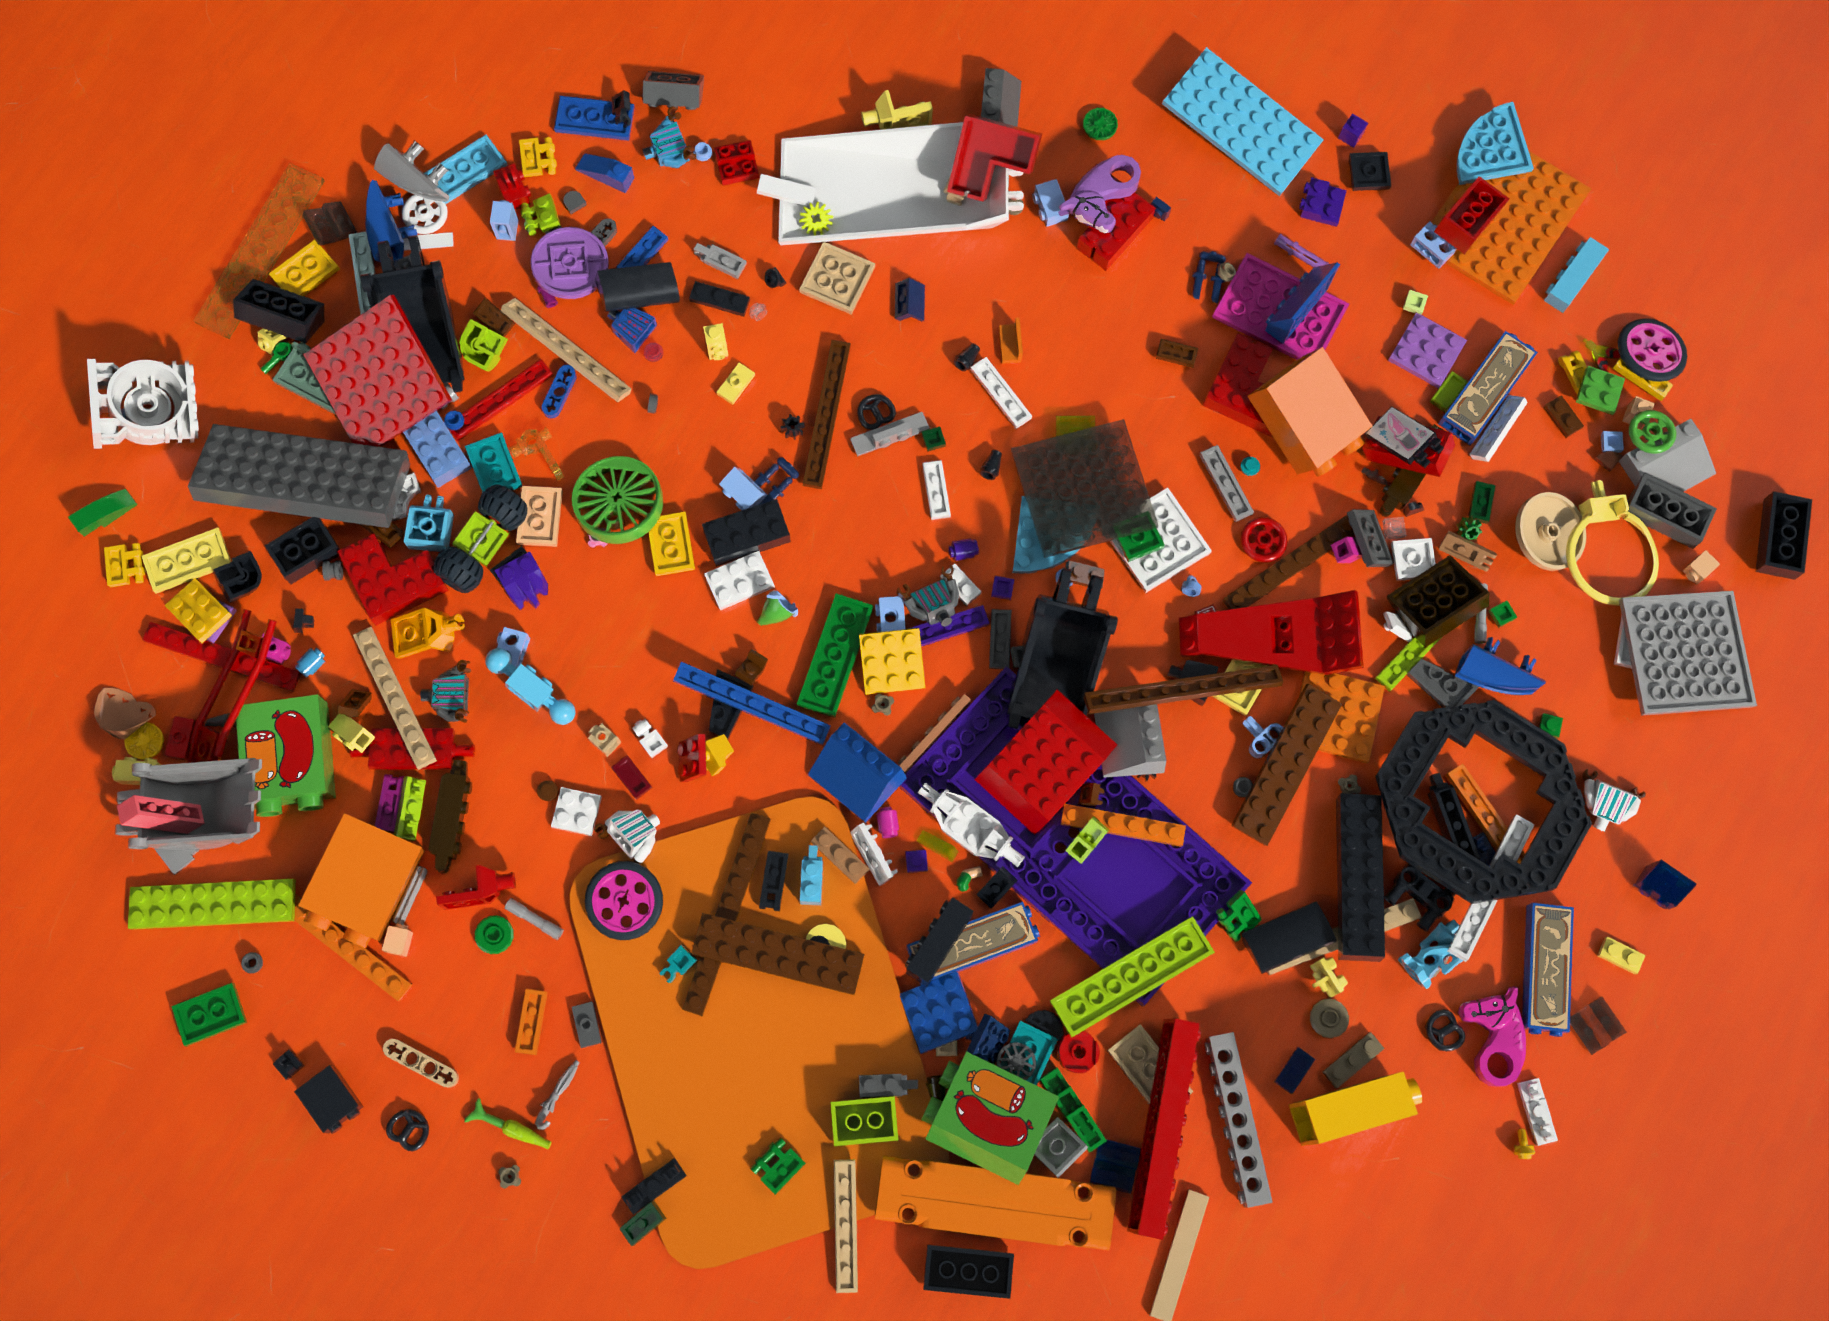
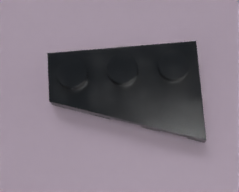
[709,669,754,740]

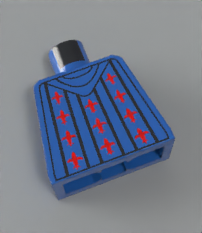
[608,308,657,353]

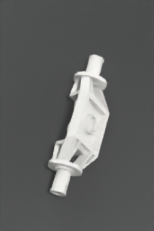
[918,783,1025,867]

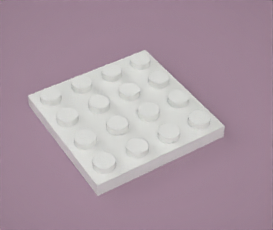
[1102,488,1212,593]

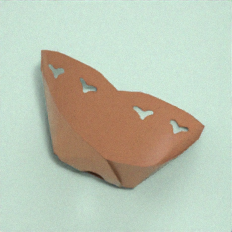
[94,688,156,740]

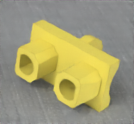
[1310,957,1348,998]

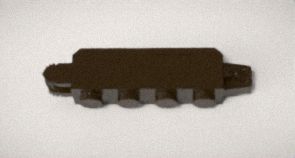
[1380,424,1443,517]
[428,760,472,874]

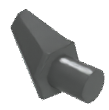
[205,713,237,727]

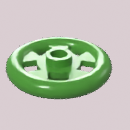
[1629,410,1676,454]

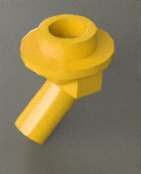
[1513,1129,1535,1159]

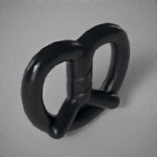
[857,394,896,430]
[1425,1009,1466,1051]
[386,1109,429,1151]

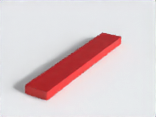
[448,359,554,441]

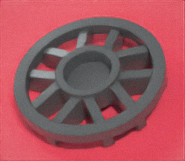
[996,1042,1036,1080]

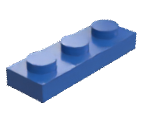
[616,226,668,268]

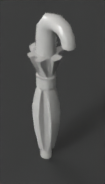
[535,1060,580,1130]

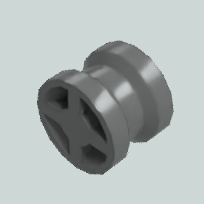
[322,560,343,581]

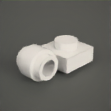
[632,719,668,758]

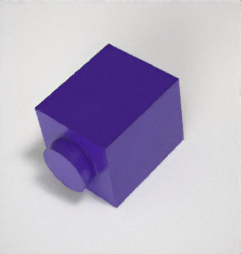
[1338,113,1368,148]

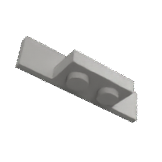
[851,412,930,457]

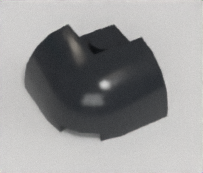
[213,551,262,603]

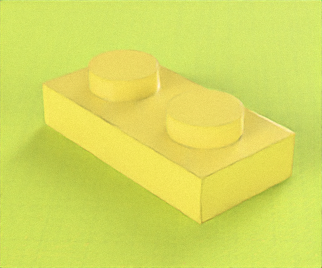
[1597,937,1646,975]

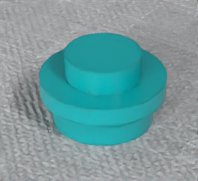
[1240,457,1260,476]

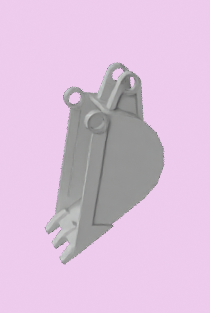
[115,758,262,850]

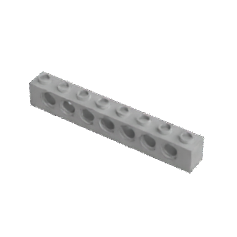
[1204,1032,1273,1208]

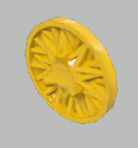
[124,722,164,760]

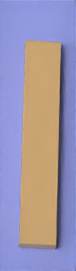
[834,1159,858,1293]
[1149,1190,1209,1321]

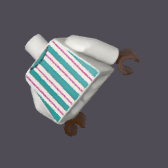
[1582,769,1646,831]
[594,810,660,864]

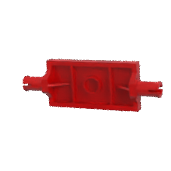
[350,728,475,770]

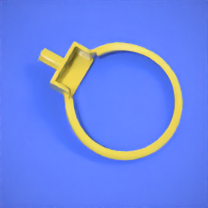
[1566,480,1659,606]

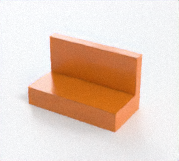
[999,318,1023,364]

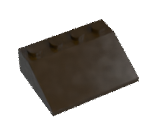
[1387,555,1489,648]

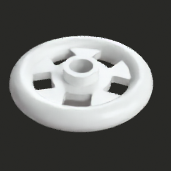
[402,195,448,234]

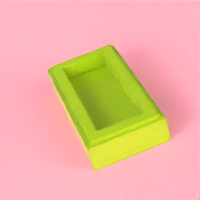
[1430,371,1468,413]

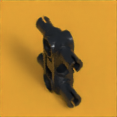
[1384,863,1456,932]

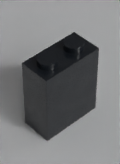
[294,1065,364,1134]

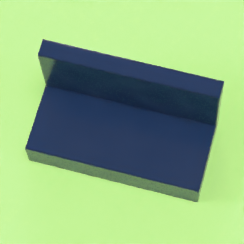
[895,278,925,321]

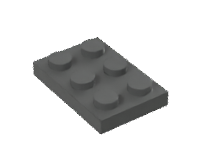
[1347,509,1394,567]

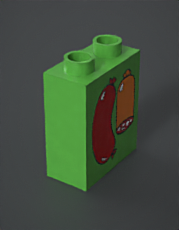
[236,694,336,817]
[921,1051,1059,1185]

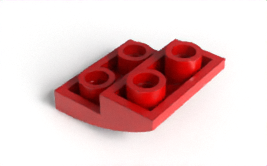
[714,140,759,185]

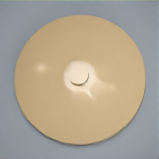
[1515,492,1586,571]

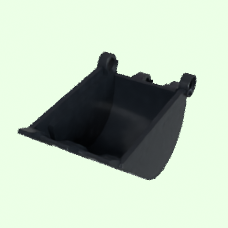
[360,235,465,393]
[1007,567,1118,729]

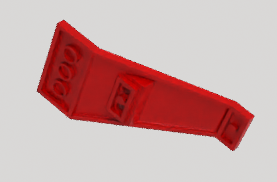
[1179,590,1364,675]

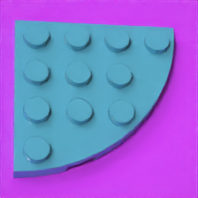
[1457,102,1534,185]
[1012,496,1100,574]

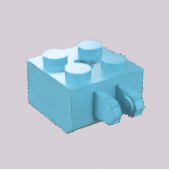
[404,495,454,552]

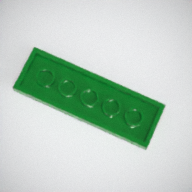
[797,593,874,718]

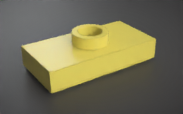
[717,363,755,405]

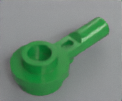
[260,342,293,374]

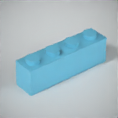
[1544,237,1609,313]

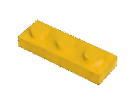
[1613,357,1673,401]

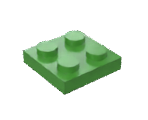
[1576,365,1625,415]

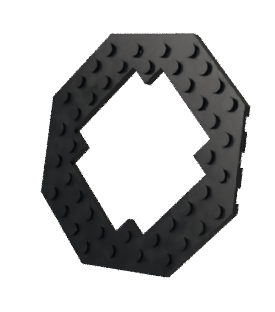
[1375,700,1592,904]

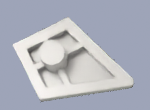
[1383,611,1413,642]

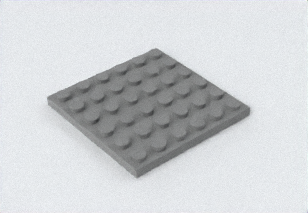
[1619,591,1757,716]

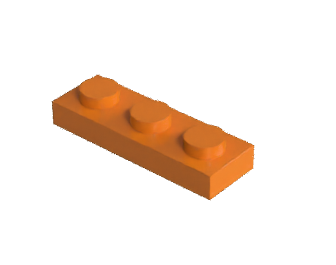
[515,989,548,1055]

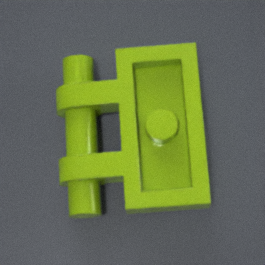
[521,193,560,236]

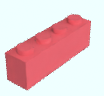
[117,795,205,834]

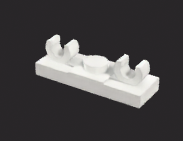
[850,823,898,886]
[1517,1078,1558,1146]

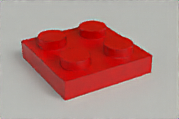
[677,734,707,782]

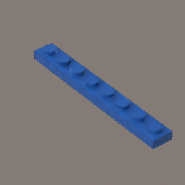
[673,662,831,745]

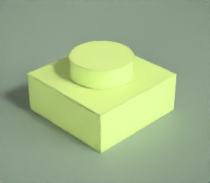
[1403,290,1428,315]

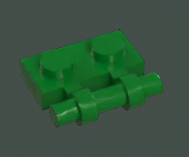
[1216,890,1262,942]
[750,1137,806,1195]

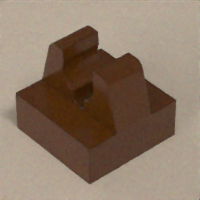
[1079,783,1104,806]

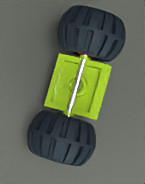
[433,484,528,593]

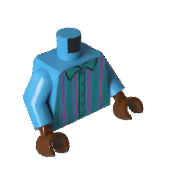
[642,106,696,169]

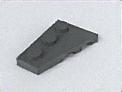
[1407,659,1479,708]

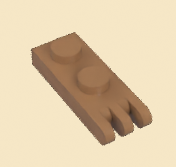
[1439,530,1497,572]

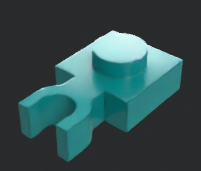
[659,945,697,983]

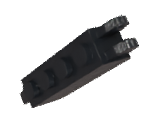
[1428,773,1480,860]

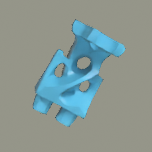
[1398,920,1463,990]

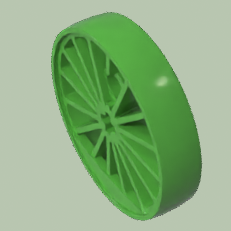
[572,456,663,544]

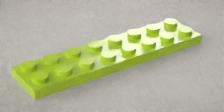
[128,879,296,930]
[1050,916,1215,1038]

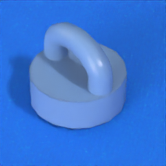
[1181,575,1202,597]

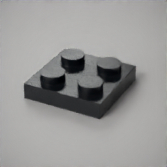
[1349,152,1391,191]

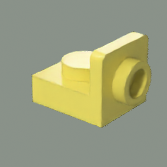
[258,329,287,355]

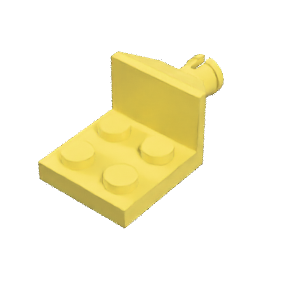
[861,90,933,130]

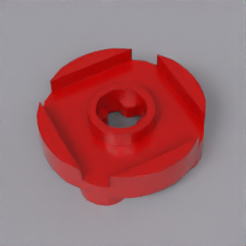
[1057,1031,1100,1073]

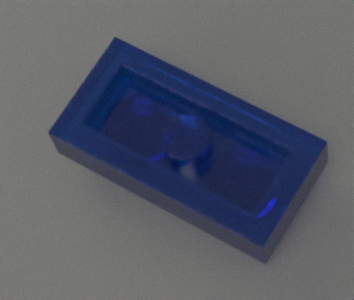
[1274,1047,1316,1094]

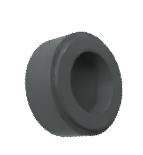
[648,393,658,414]

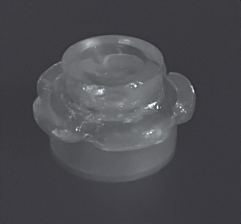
[749,303,767,321]

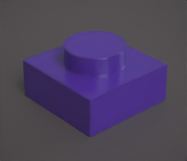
[991,576,1014,600]
[906,850,928,873]

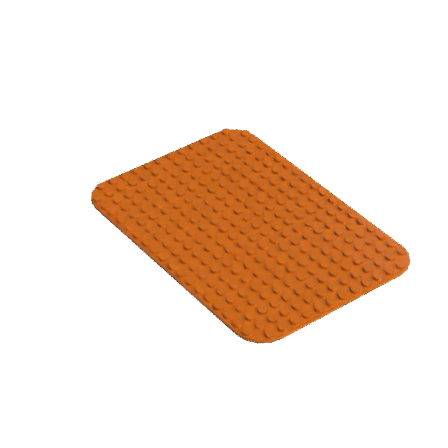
[569,797,950,1269]

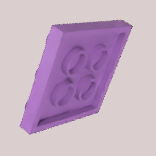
[1388,312,1467,389]

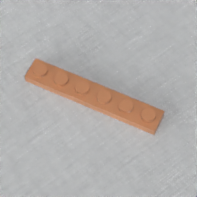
[897,694,971,774]

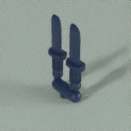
[1192,251,1226,303]
[754,457,799,505]

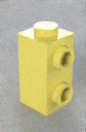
[703,323,729,360]
[328,714,375,753]
[112,757,161,785]

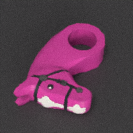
[1458,986,1526,1087]

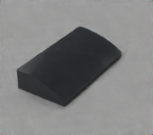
[595,262,680,312]
[1242,901,1337,974]

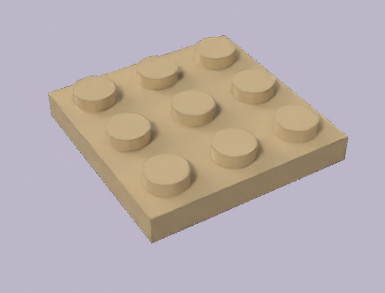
[799,241,875,315]

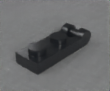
[759,851,789,912]

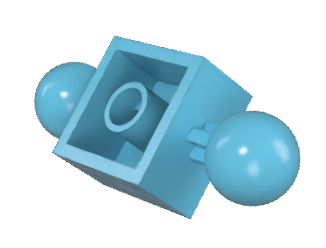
[485,648,576,725]

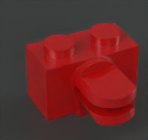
[493,163,531,210]

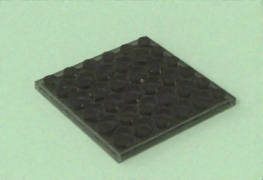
[1011,419,1159,558]

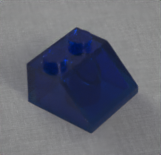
[1634,859,1696,909]

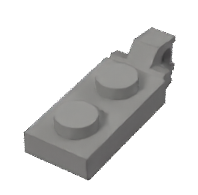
[694,243,747,279]

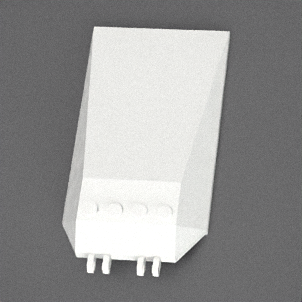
[778,122,1024,245]

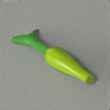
[464,1098,552,1149]

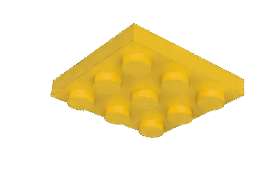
[859,628,925,695]

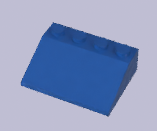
[1265,262,1340,344]
[808,723,907,823]

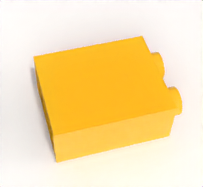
[1289,1072,1422,1146]

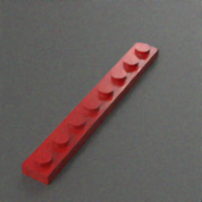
[142,622,301,692]

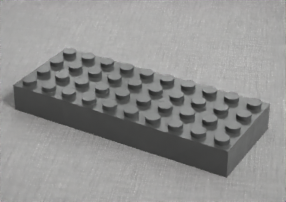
[188,424,410,528]

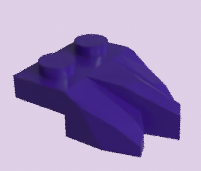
[494,552,548,610]

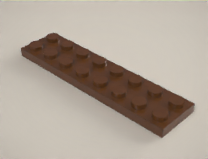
[1231,684,1342,846]
[691,913,864,995]

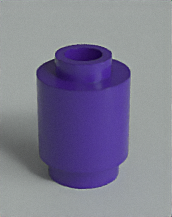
[949,538,979,561]

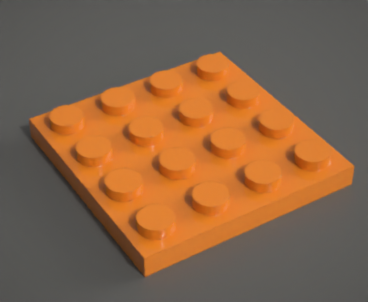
[1299,671,1385,763]

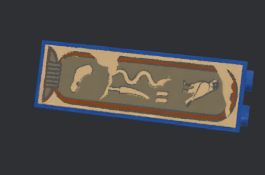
[1438,331,1538,446]
[906,902,1040,986]
[1522,903,1574,1037]

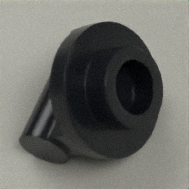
[765,267,786,288]

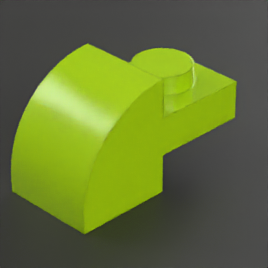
[1065,816,1109,864]

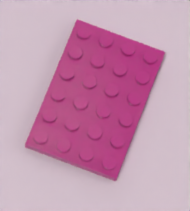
[1212,253,1349,360]

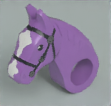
[1058,155,1141,233]

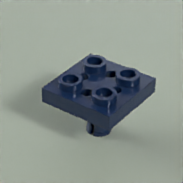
[965,1014,1011,1065]

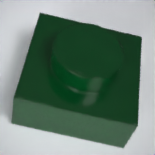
[922,426,946,452]

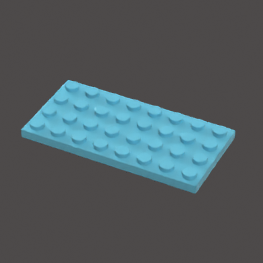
[1162,47,1324,196]

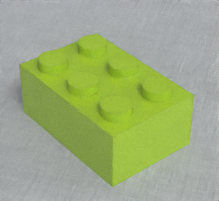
[831,1096,898,1147]

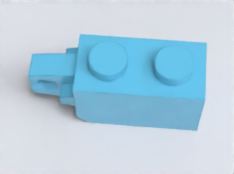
[800,845,823,905]

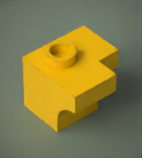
[705,734,734,776]

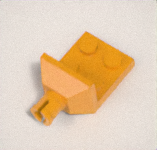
[391,608,465,659]

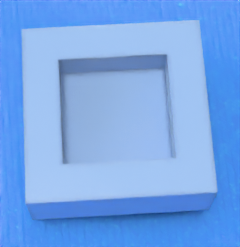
[1601,431,1624,453]

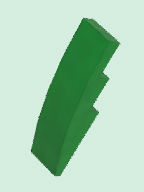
[1040,1067,1107,1153]

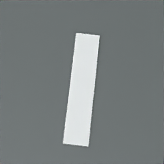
[403,232,453,250]

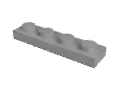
[1200,445,1254,522]

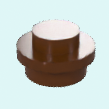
[537,781,558,801]

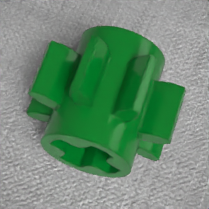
[1457,516,1482,540]

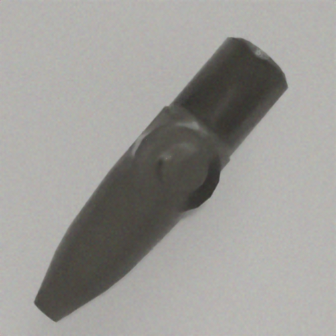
[1361,467,1388,485]

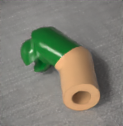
[956,866,982,892]

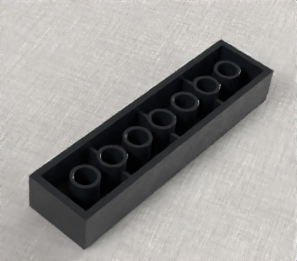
[1336,793,1385,962]

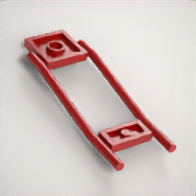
[187,609,277,763]

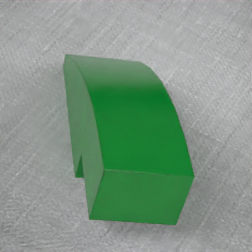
[68,489,138,537]

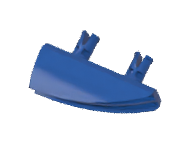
[366,180,417,262]
[1455,637,1546,695]

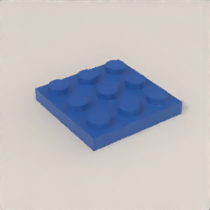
[900,971,978,1054]

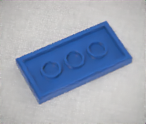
[554,96,635,141]

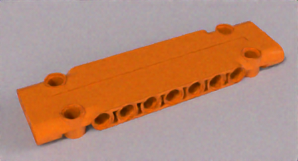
[875,1156,1116,1251]

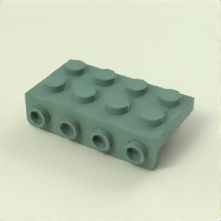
[273,341,337,415]

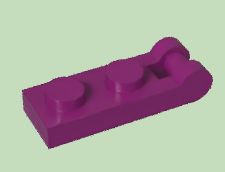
[375,774,406,832]

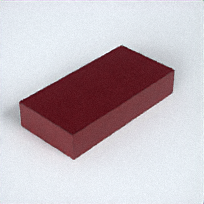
[611,755,653,800]

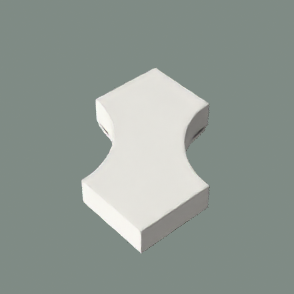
[391,473,421,522]

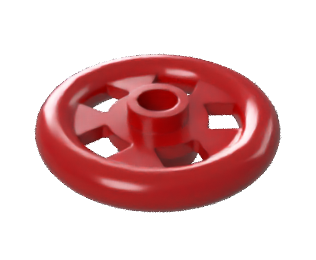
[1241,517,1288,562]

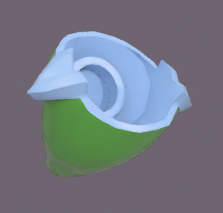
[757,590,798,626]

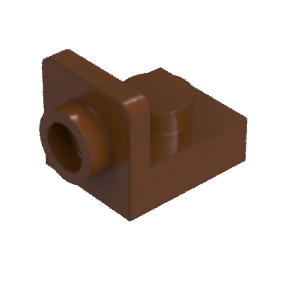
[735,649,768,686]

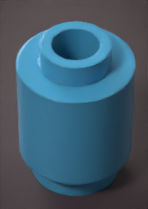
[295,647,326,677]

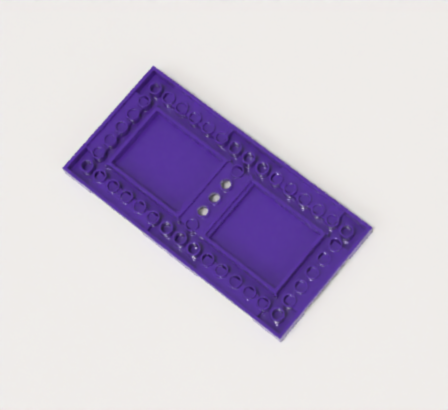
[899,666,1252,1007]

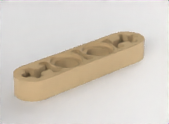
[383,1039,459,1088]

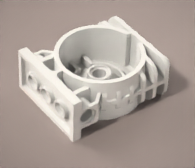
[87,359,199,449]

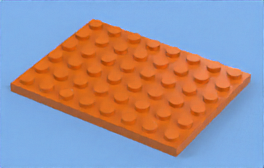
[1425,150,1591,305]

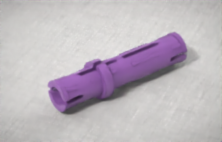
[1274,233,1329,268]

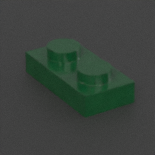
[1468,481,1496,524]
[619,1201,667,1246]

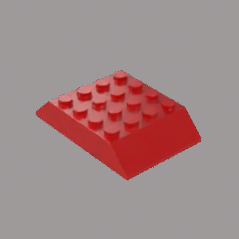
[974,690,1118,835]

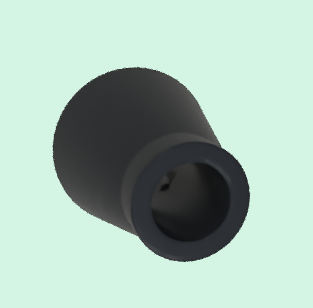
[954,343,980,371]
[980,450,1002,480]

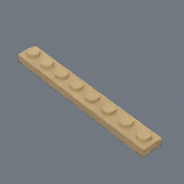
[501,298,631,402]
[353,626,437,770]
[1267,898,1422,975]

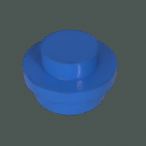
[444,411,464,430]

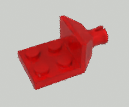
[436,865,516,910]

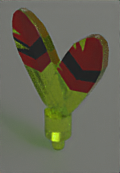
[1583,339,1620,372]

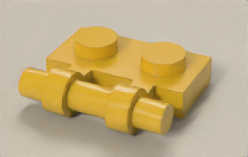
[519,137,557,177]
[104,543,145,588]

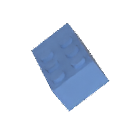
[403,411,472,488]

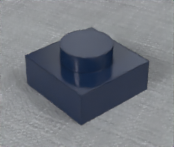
[1151,197,1171,221]

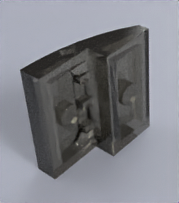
[302,201,357,245]
[1570,996,1627,1055]

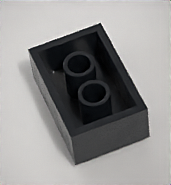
[265,517,340,584]

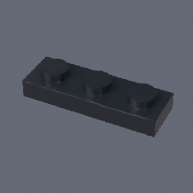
[689,281,750,317]

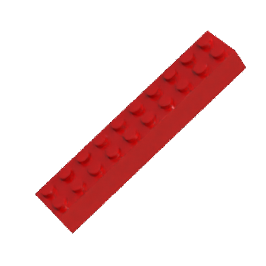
[1127,1018,1201,1240]

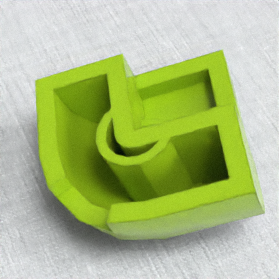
[459,319,508,372]

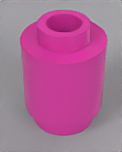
[876,807,899,838]

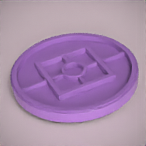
[531,227,609,299]

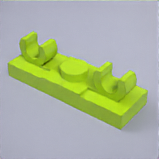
[394,776,426,841]

